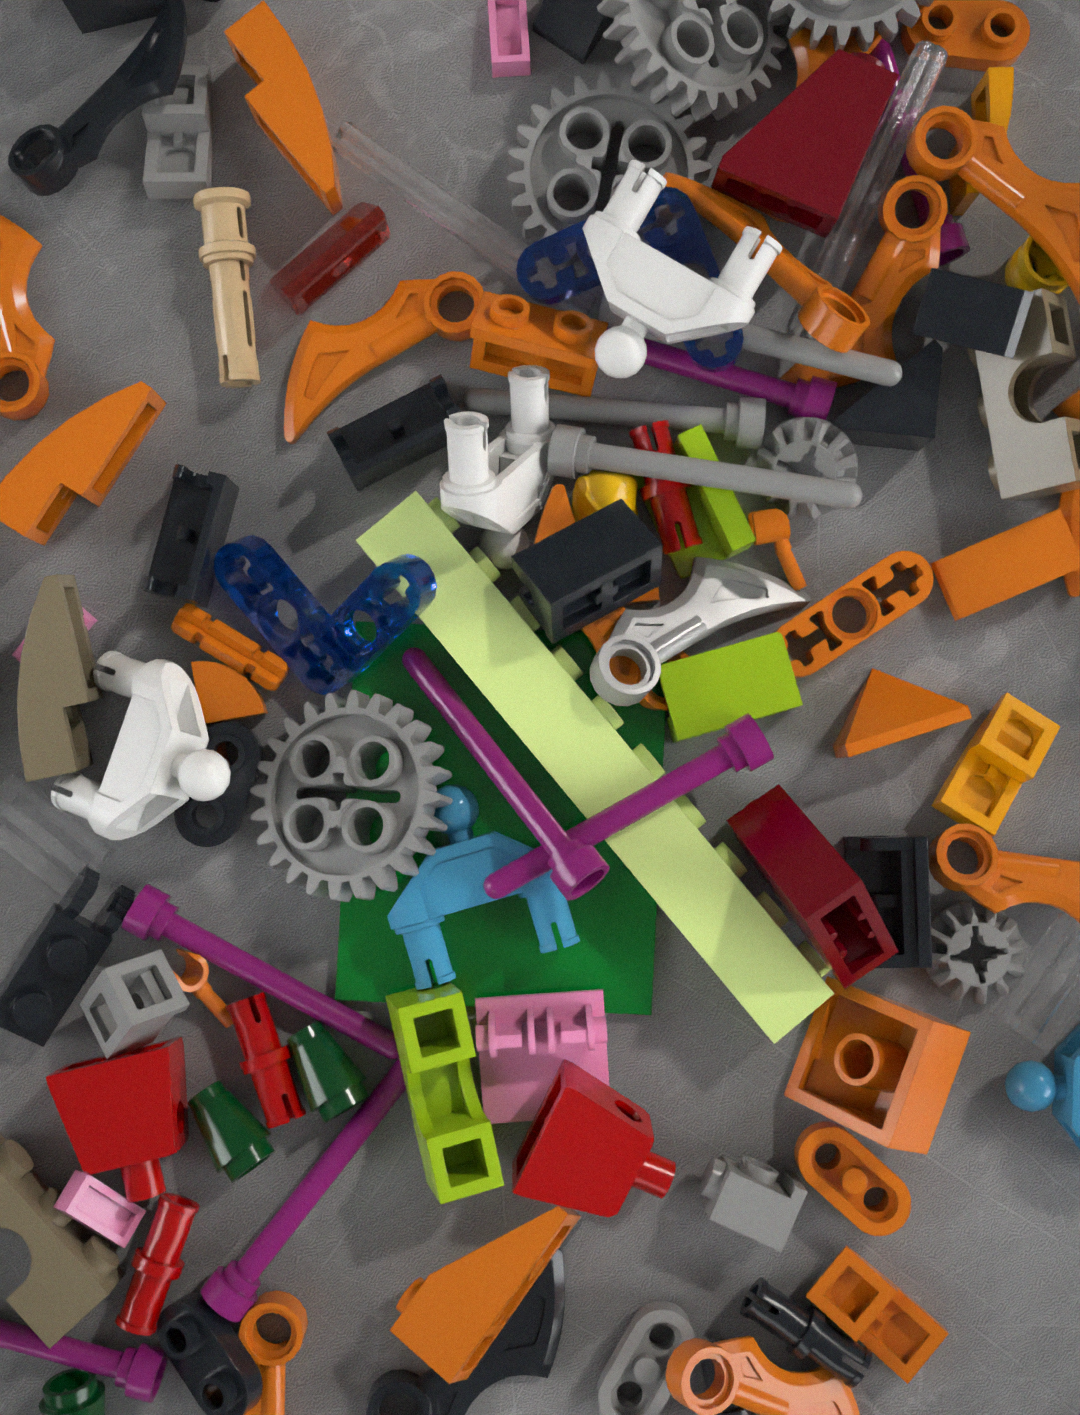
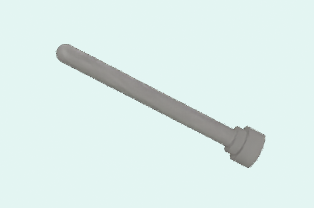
[598,292,902,386]
[463,388,766,449]
[548,424,862,509]

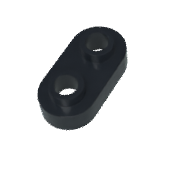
[174,722,263,847]
[157,1293,263,1415]

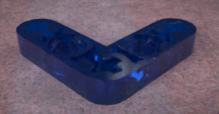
[516,186,744,373]
[214,535,437,695]

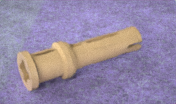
[193,187,261,388]

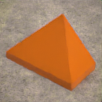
[833,668,972,758]

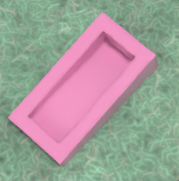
[488,0,531,78]
[53,1170,146,1248]

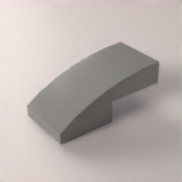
[142,65,213,199]

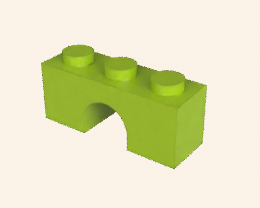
[386,981,504,1205]

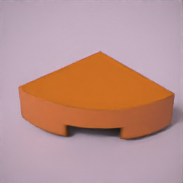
[191,661,268,725]

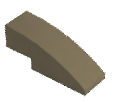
[17,574,104,782]

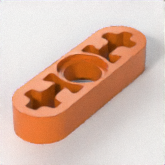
[773,551,934,679]

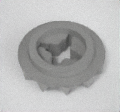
[757,417,858,520]
[925,901,1028,1005]

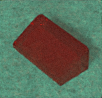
[269,202,390,315]

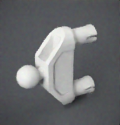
[582,160,783,378]
[439,365,555,569]
[51,651,231,840]

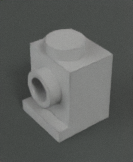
[80,949,190,1060]
[699,1155,808,1252]

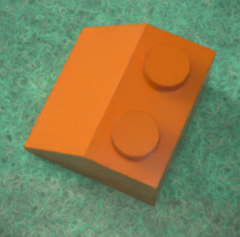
[784,976,971,1155]

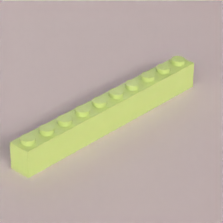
[356,491,834,1044]

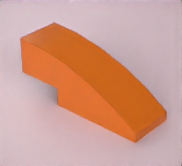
[224,0,343,216]
[0,381,167,546]

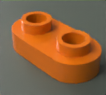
[901,0,1030,72]
[794,1121,911,1236]

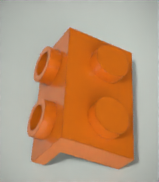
[469,291,608,397]

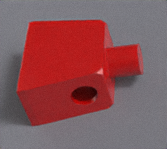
[46,1036,189,1202]
[512,1059,676,1218]

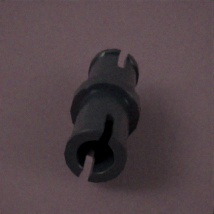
[740,1277,872,1388]

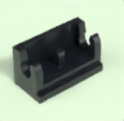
[327,374,461,491]
[142,464,239,608]
[511,499,662,644]
[843,834,933,968]

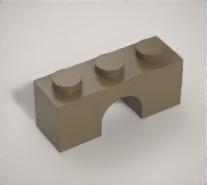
[967,288,1080,502]
[0,1134,126,1349]

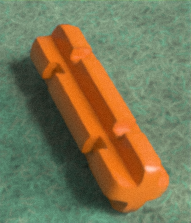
[171,603,290,691]

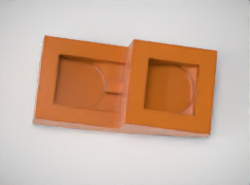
[930,508,1080,621]
[805,1245,949,1384]

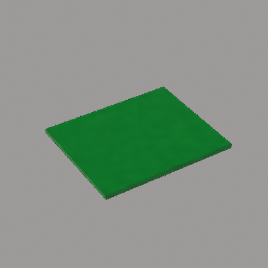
[335,621,667,1015]

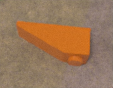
[389,1206,581,1384]

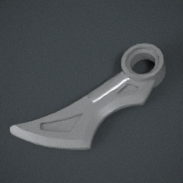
[590,557,811,706]

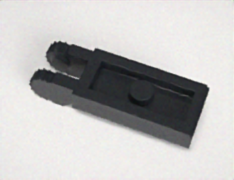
[0,866,136,1047]

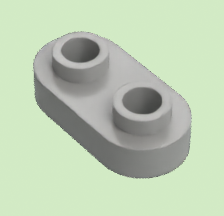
[597,1301,695,1415]

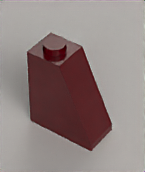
[711,49,899,238]
[726,784,899,989]

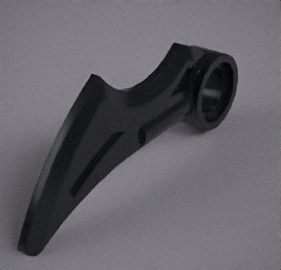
[8,0,187,196]
[366,1248,565,1415]

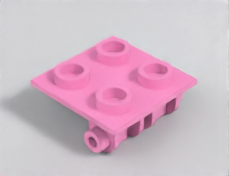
[475,989,610,1124]

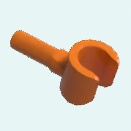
[748,508,807,591]
[172,948,233,1028]

